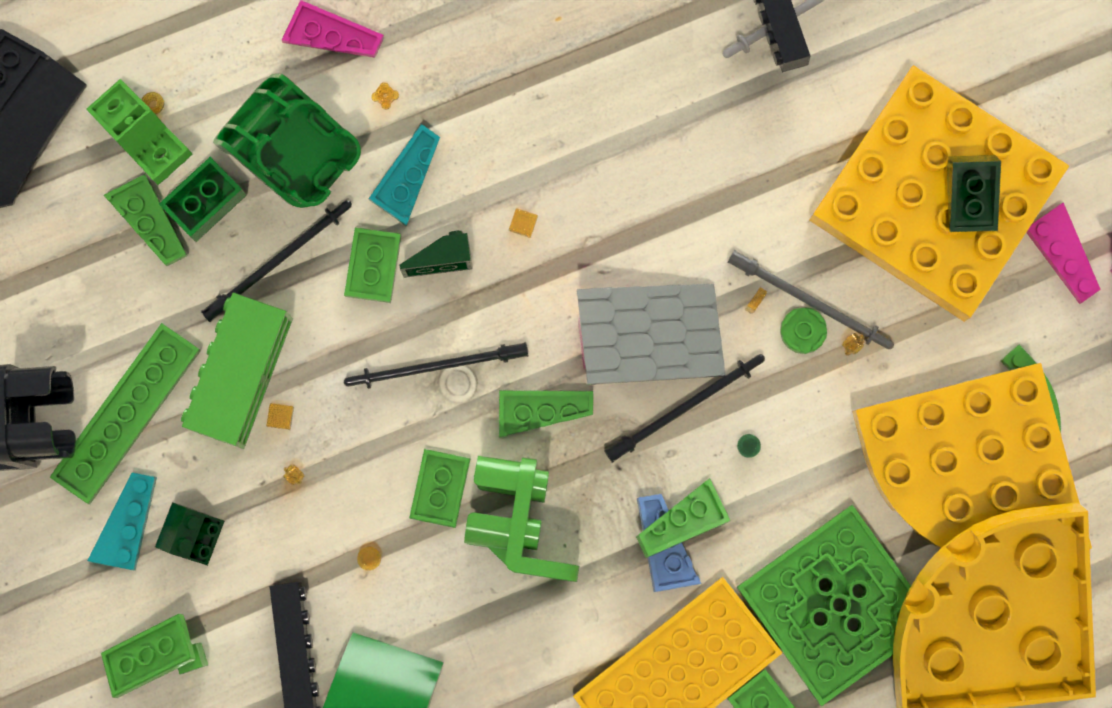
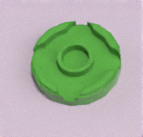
[780,308,827,354]

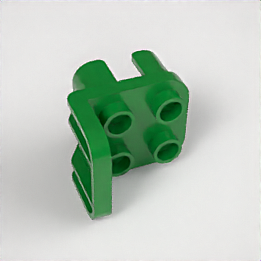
[213,74,361,208]

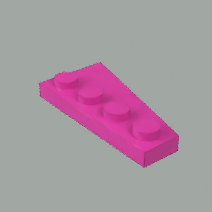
[282,0,384,58]
[1026,202,1101,304]

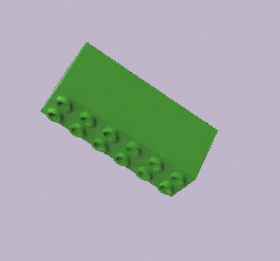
[181,293,293,449]

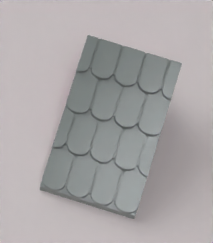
[577,284,725,385]

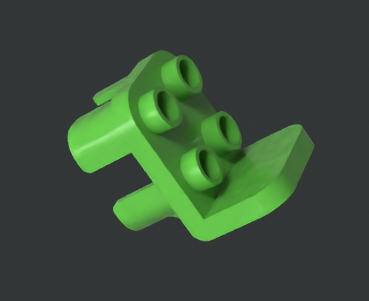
[464,456,580,582]

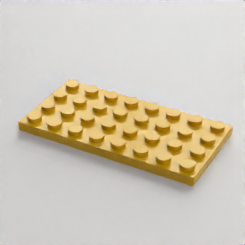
[573,577,782,708]

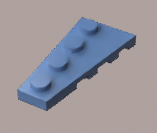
[637,494,701,592]

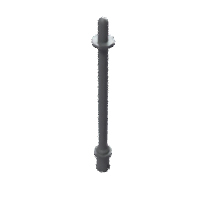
[727,250,894,349]

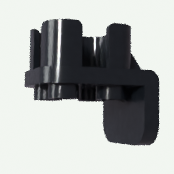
[0,364,76,471]

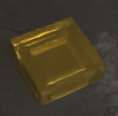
[509,208,538,238]
[745,287,767,314]
[266,403,294,430]

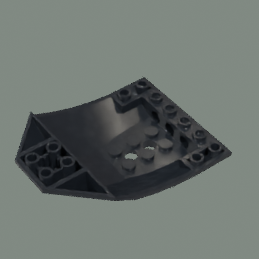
[0,29,87,208]

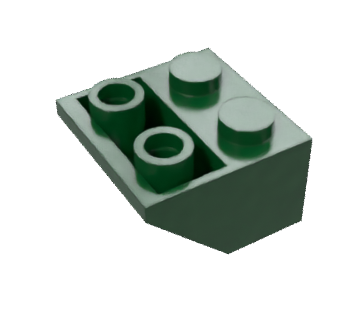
[155,502,225,566]

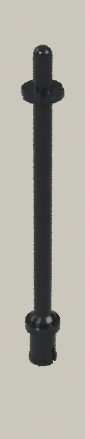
[201,200,352,322]
[343,342,529,389]
[604,354,765,463]

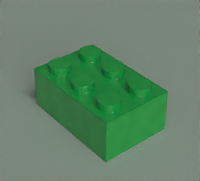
[159,156,247,242]

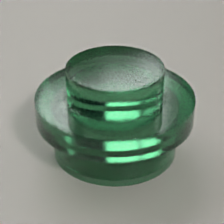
[737,434,761,458]

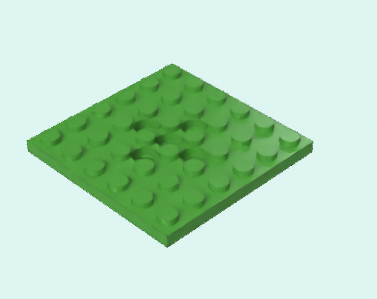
[737,505,911,706]

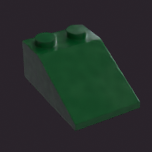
[947,155,1001,232]
[399,230,472,278]

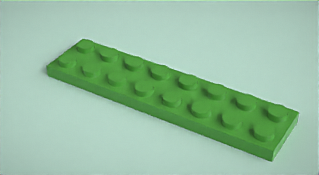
[50,323,201,504]

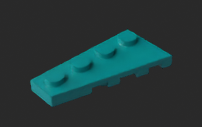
[368,124,440,226]
[87,473,157,570]

